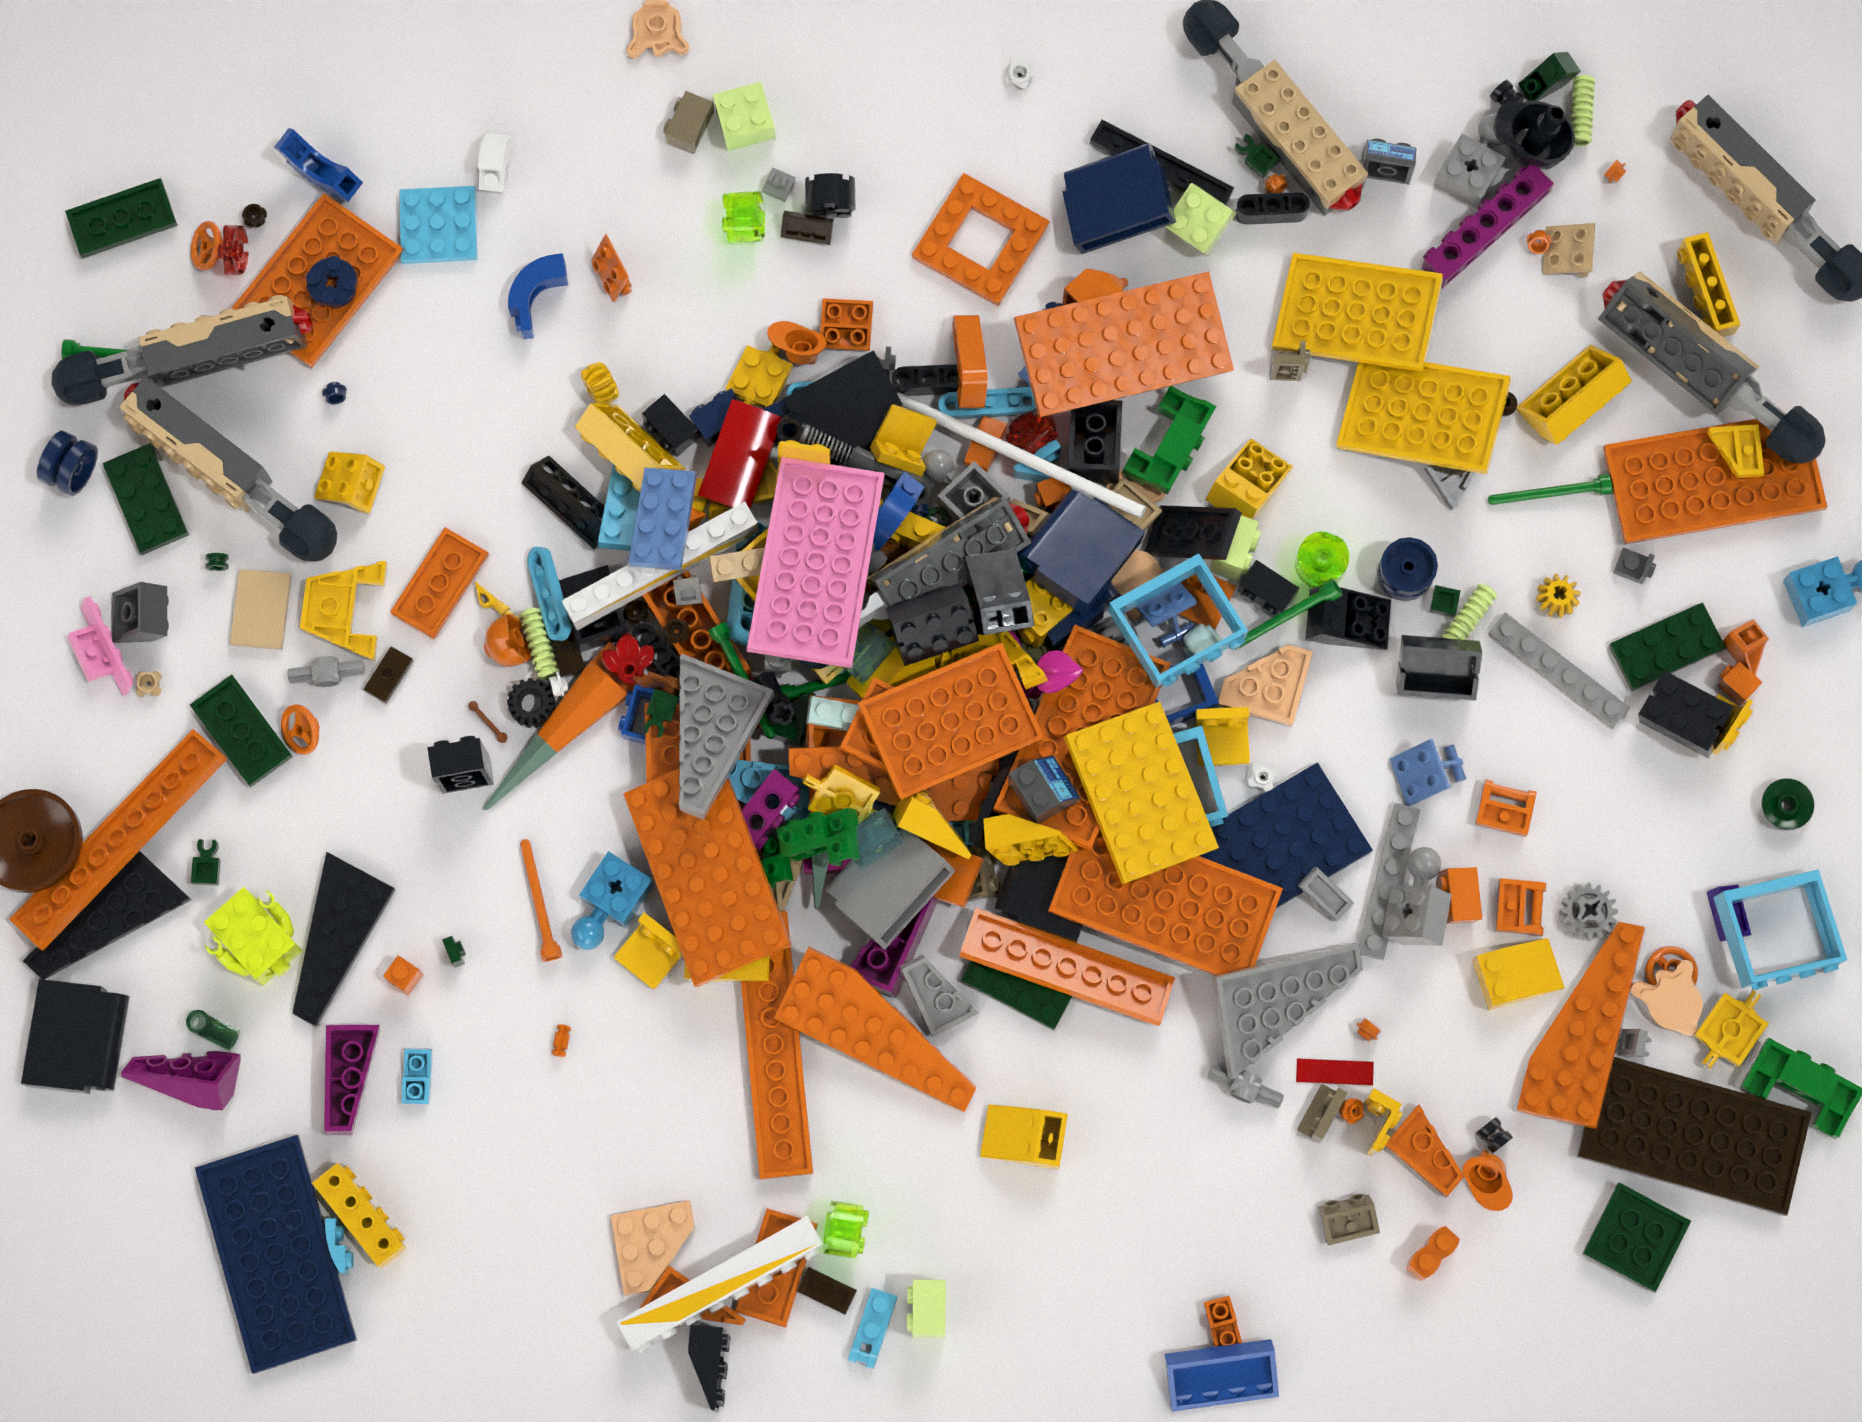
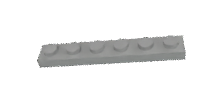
[1489,612,1630,729]
[1359,803,1421,961]

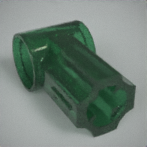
[186,1010,241,1051]

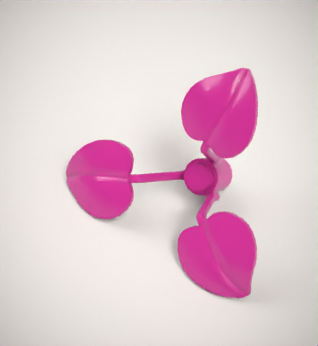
[1008,631,1084,700]

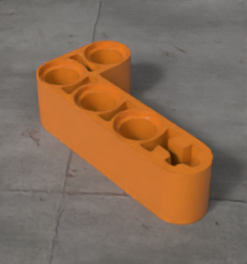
[952,315,988,408]

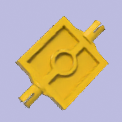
[725,344,794,408]
[802,764,885,827]
[1694,990,1769,1069]

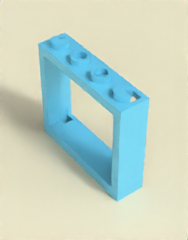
[1108,554,1248,688]
[1173,726,1228,827]
[1713,869,1847,990]

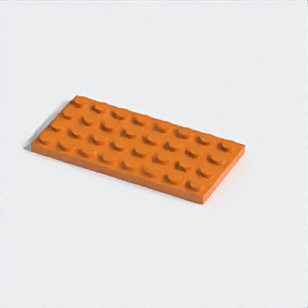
[1013,271,1234,418]
[1603,419,1828,545]
[993,625,1171,851]
[623,768,792,987]
[1048,830,1283,976]

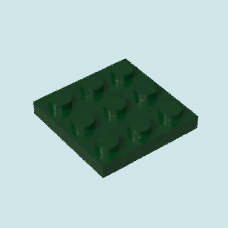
[1582,1182,1691,1293]

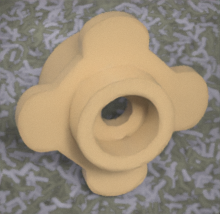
[136,671,162,697]

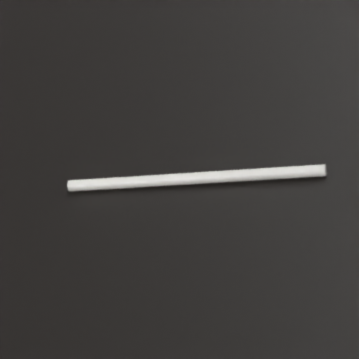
[897,392,1146,518]

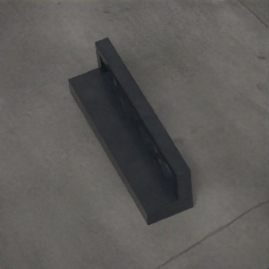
[521,456,605,550]

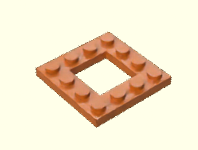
[912,173,1050,306]

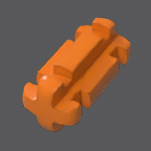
[551,1024,571,1057]

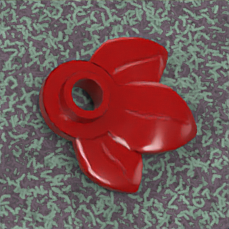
[602,633,654,684]

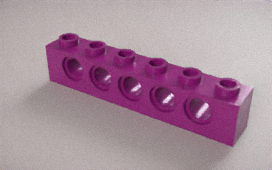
[1421,165,1554,289]
[742,769,801,850]

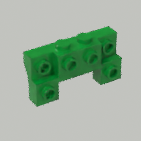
[1121,386,1217,495]
[760,808,860,888]
[1740,1038,1862,1139]

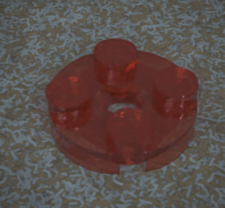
[218,225,249,275]
[1005,412,1058,454]

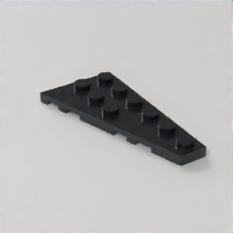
[23,851,192,980]
[292,851,396,1027]

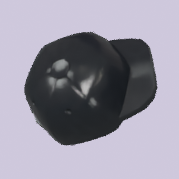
[1494,100,1575,170]

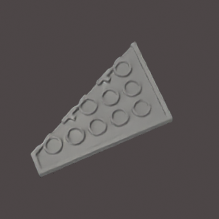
[679,654,774,820]
[1212,943,1363,1079]

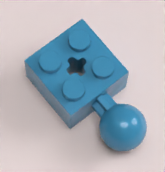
[1783,556,1862,628]
[571,851,655,950]

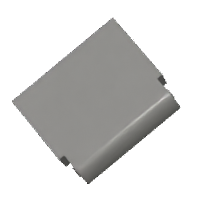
[824,819,955,950]

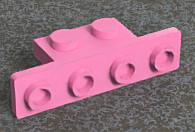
[67,596,133,696]

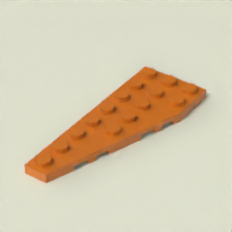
[788,746,999,821]
[1517,921,1645,1129]
[774,946,977,1112]

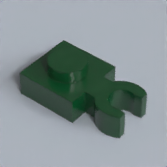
[1234,134,1280,179]
[644,689,679,738]
[191,839,221,886]

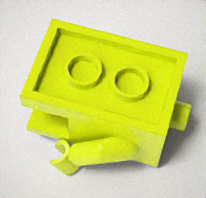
[204,887,303,986]

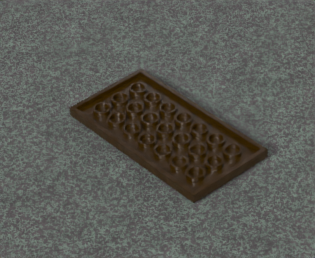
[1577,1057,1812,1216]

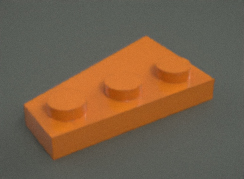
[1385,1104,1464,1198]

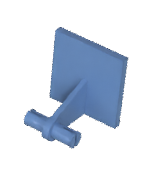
[1135,582,1197,648]
[1390,739,1467,806]

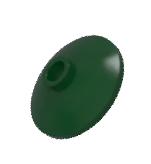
[1761,778,1815,830]

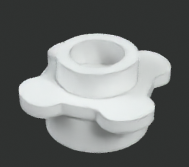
[1005,61,1034,89]
[549,671,568,699]
[1248,763,1277,792]

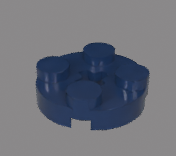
[306,256,358,308]

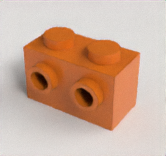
[1436,867,1483,924]

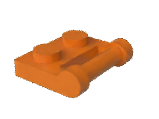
[1475,779,1537,837]
[1496,878,1546,936]

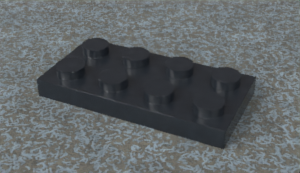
[1144,505,1242,560]

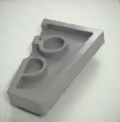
[899,955,979,1037]

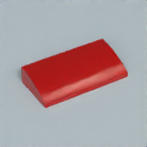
[698,399,782,510]

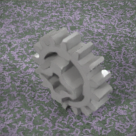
[1559,883,1618,941]

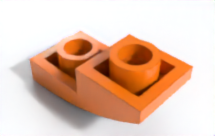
[964,416,1007,472]
[1204,1295,1242,1347]

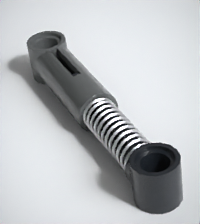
[777,412,932,505]

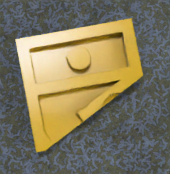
[1707,424,1764,478]

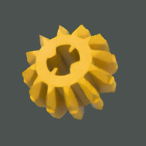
[581,362,619,404]
[1536,574,1581,618]

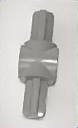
[765,655,792,678]
[288,656,365,687]
[1208,1064,1284,1108]

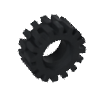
[507,678,556,728]

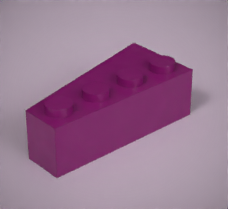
[848,896,937,998]
[324,1025,380,1135]

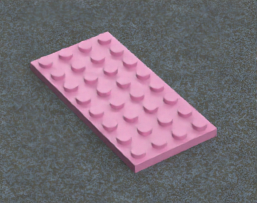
[747,457,885,668]

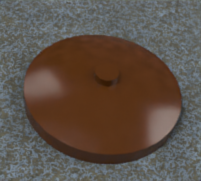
[0,789,83,893]

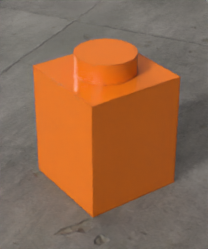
[1033,478,1072,511]
[1717,662,1763,706]
[382,955,424,996]

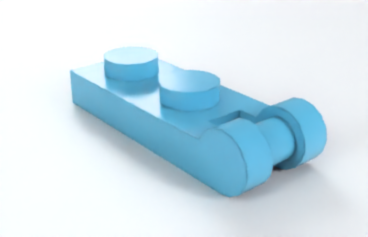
[848,1288,897,1369]

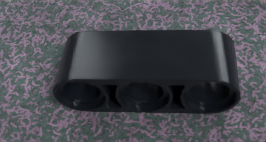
[1235,192,1310,225]
[892,364,958,396]
[632,623,680,677]

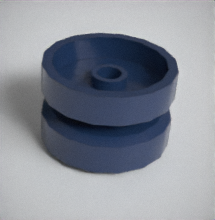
[37,430,98,496]
[1377,537,1438,601]

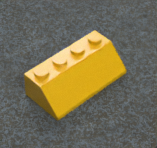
[1517,345,1632,445]
[575,403,686,492]

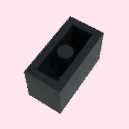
[642,394,700,457]
[1237,560,1299,617]

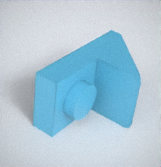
[1013,439,1061,482]

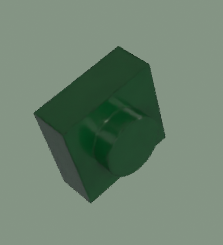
[1429,585,1461,617]
[442,936,466,968]

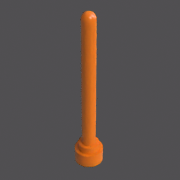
[520,839,563,962]

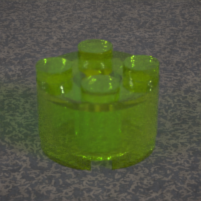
[722,191,766,243]
[1295,531,1350,589]
[823,1200,869,1259]

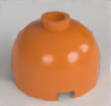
[484,614,532,667]

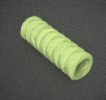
[1570,75,1595,146]
[1440,584,1497,640]
[519,608,560,680]

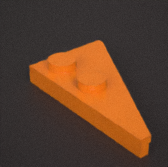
[639,1266,746,1326]

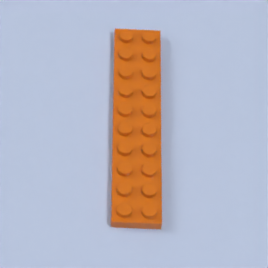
[9,729,227,951]
[741,911,813,1180]

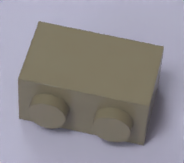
[663,91,715,154]

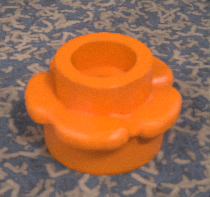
[1604,160,1626,183]
[1265,174,1288,193]
[1526,230,1552,254]
[1356,1018,1381,1042]
[1339,1098,1364,1124]

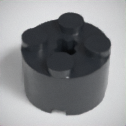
[805,173,856,218]

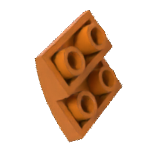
[820,298,873,351]

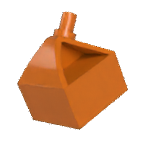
[1062,268,1128,305]

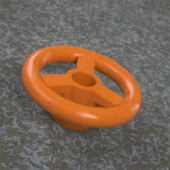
[191,221,226,271]
[281,704,320,755]
[1645,946,1698,985]

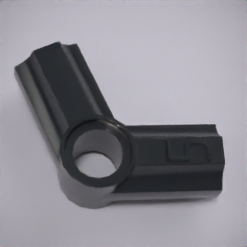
[752,671,796,727]

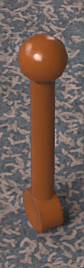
[468,701,508,743]

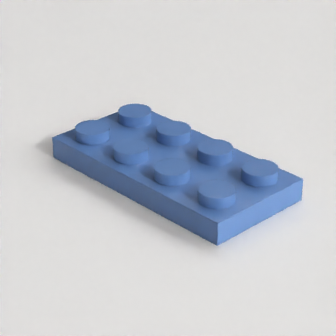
[629,468,697,570]

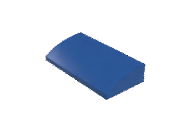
[1164,1339,1279,1412]

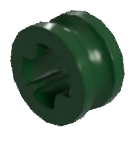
[926,507,949,527]
[205,553,229,571]

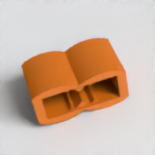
[1406,1226,1460,1281]

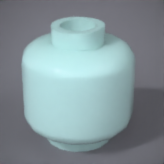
[1182,624,1222,658]

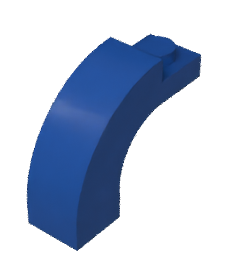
[274,128,363,202]
[508,253,568,339]
[873,471,925,551]

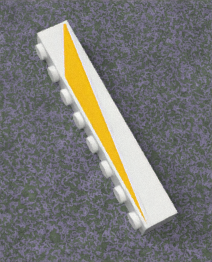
[562,502,759,630]
[616,1216,823,1353]

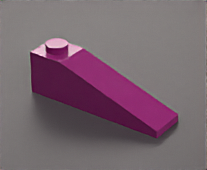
[121,1051,241,1111]

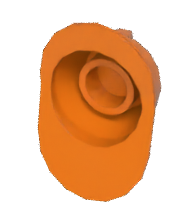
[767,321,827,365]
[1462,1150,1513,1211]

